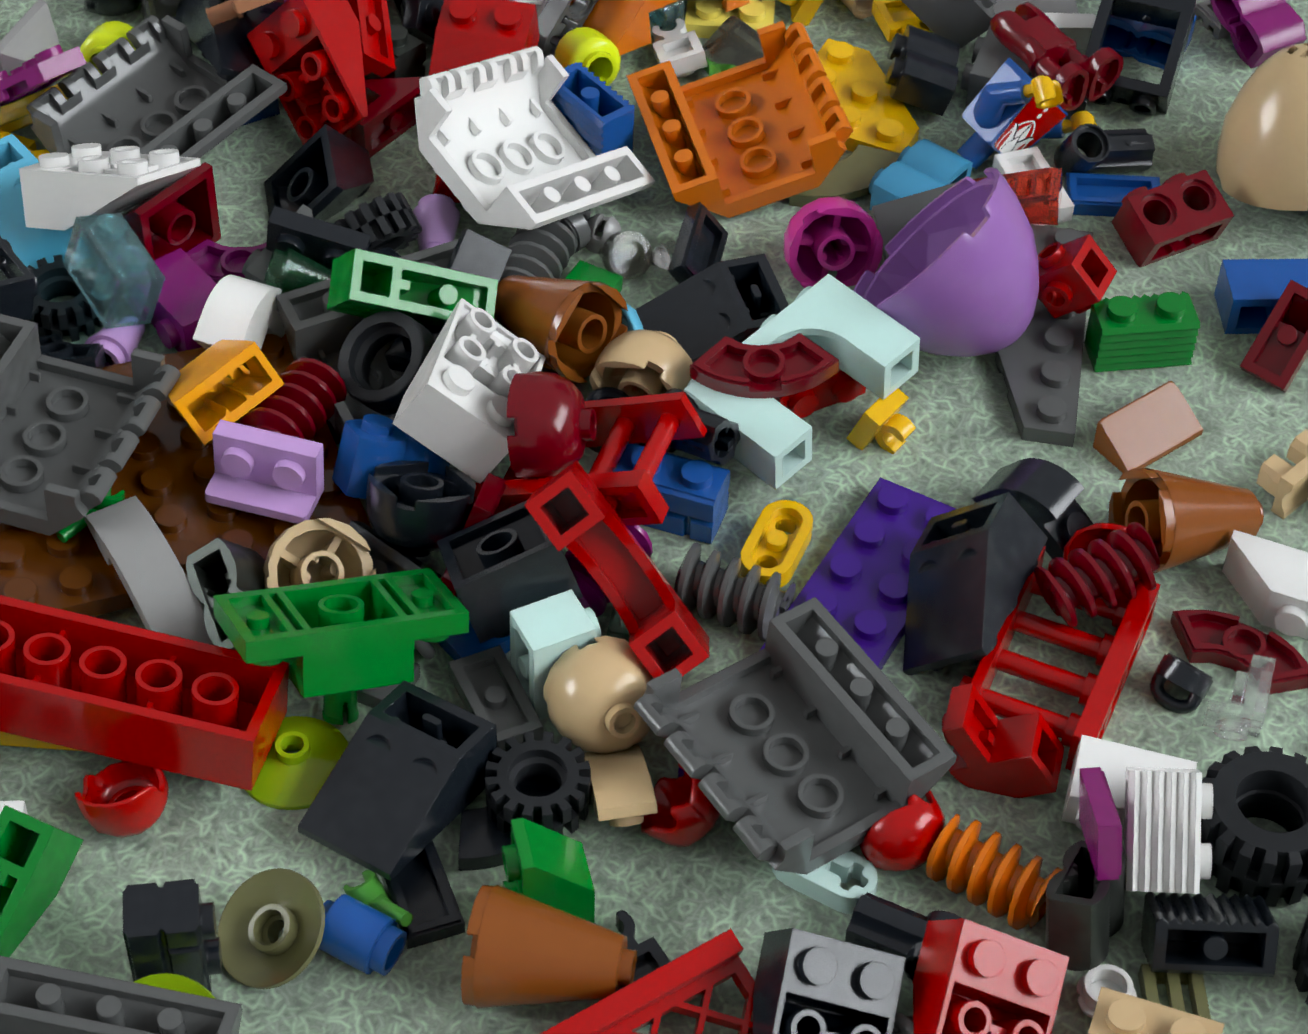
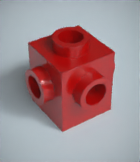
[1037,234,1117,319]

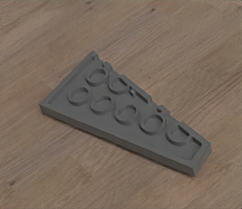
[995,224,1094,447]

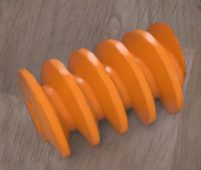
[926,814,1062,930]

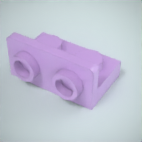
[205,419,324,524]

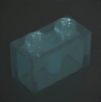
[63,213,165,329]

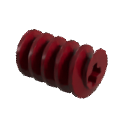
[240,358,347,440]
[1034,522,1160,628]

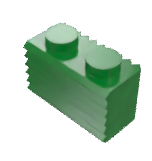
[1084,291,1200,372]

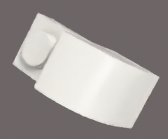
[192,274,285,350]

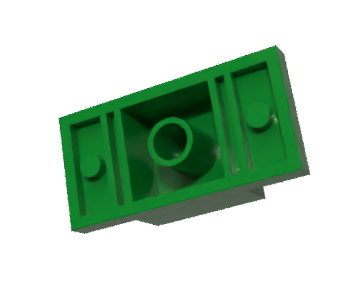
[213,568,469,725]

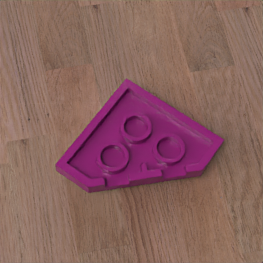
[0,44,87,107]

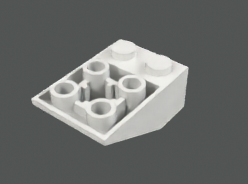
[19,143,201,231]
[392,298,546,484]

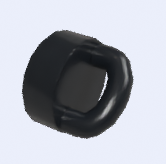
[1150,653,1214,714]

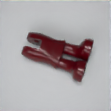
[990,2,1124,111]

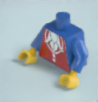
[957,57,1098,170]

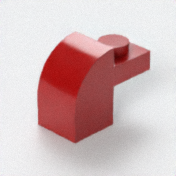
[942,683,1065,798]

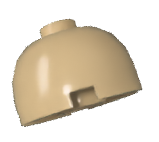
[589,329,692,397]
[263,518,376,589]
[543,636,654,754]

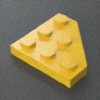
[817,38,919,153]

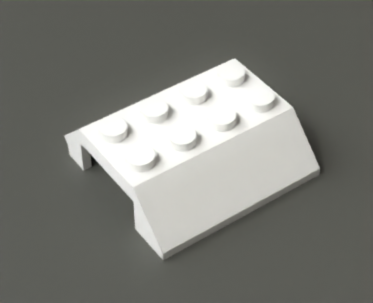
[414,46,655,230]

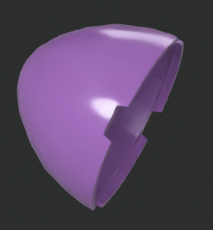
[853,167,1039,357]

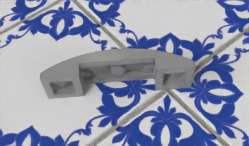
[85,496,213,645]

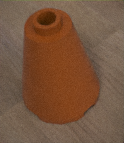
[494,275,628,383]
[1108,468,1264,574]
[461,885,637,1008]

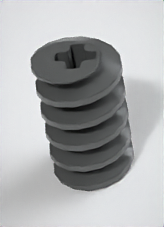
[499,221,577,282]
[674,542,796,642]

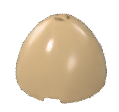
[1216,43,1308,211]

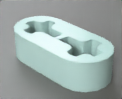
[772,850,878,914]

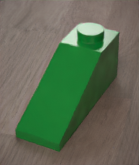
[327,248,498,327]
[0,805,83,957]

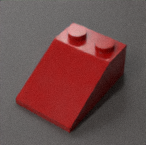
[428,0,540,76]

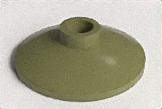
[217,868,325,989]

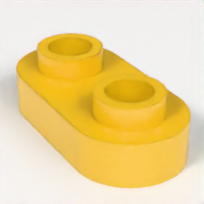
[740,500,813,588]

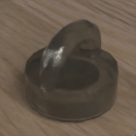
[598,231,652,279]

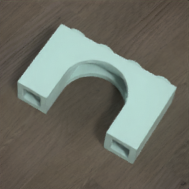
[684,274,920,490]

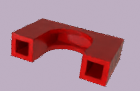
[524,460,710,679]

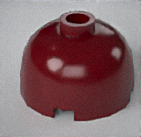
[506,371,597,478]

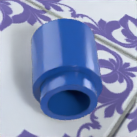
[319,894,407,976]

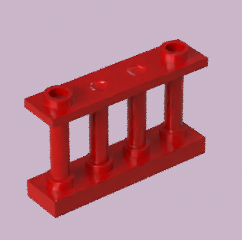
[474,392,707,526]
[959,546,1161,770]

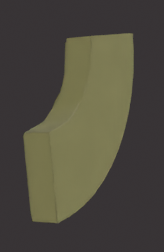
[789,145,900,207]

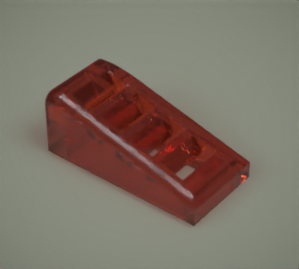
[973,168,1062,225]

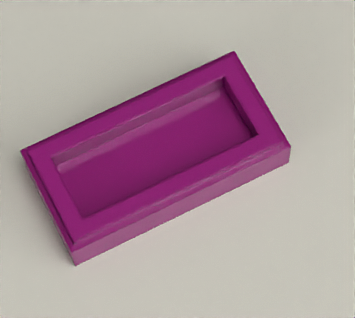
[1079,767,1122,881]

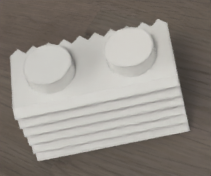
[1124,767,1213,894]

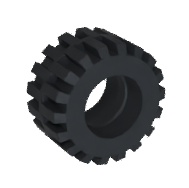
[1201,746,1308,907]

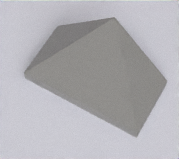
[0,0,60,76]

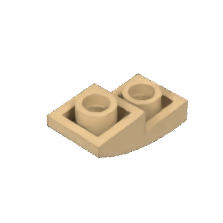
[584,745,658,827]

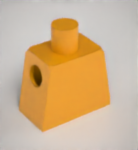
[168,340,284,445]

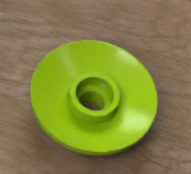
[245,716,348,810]

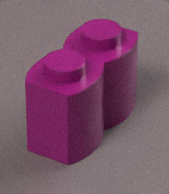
[1210,0,1307,69]

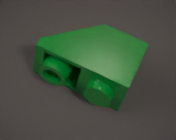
[501,818,595,923]

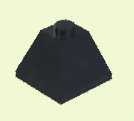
[264,124,374,221]

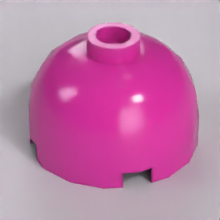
[783,196,883,290]

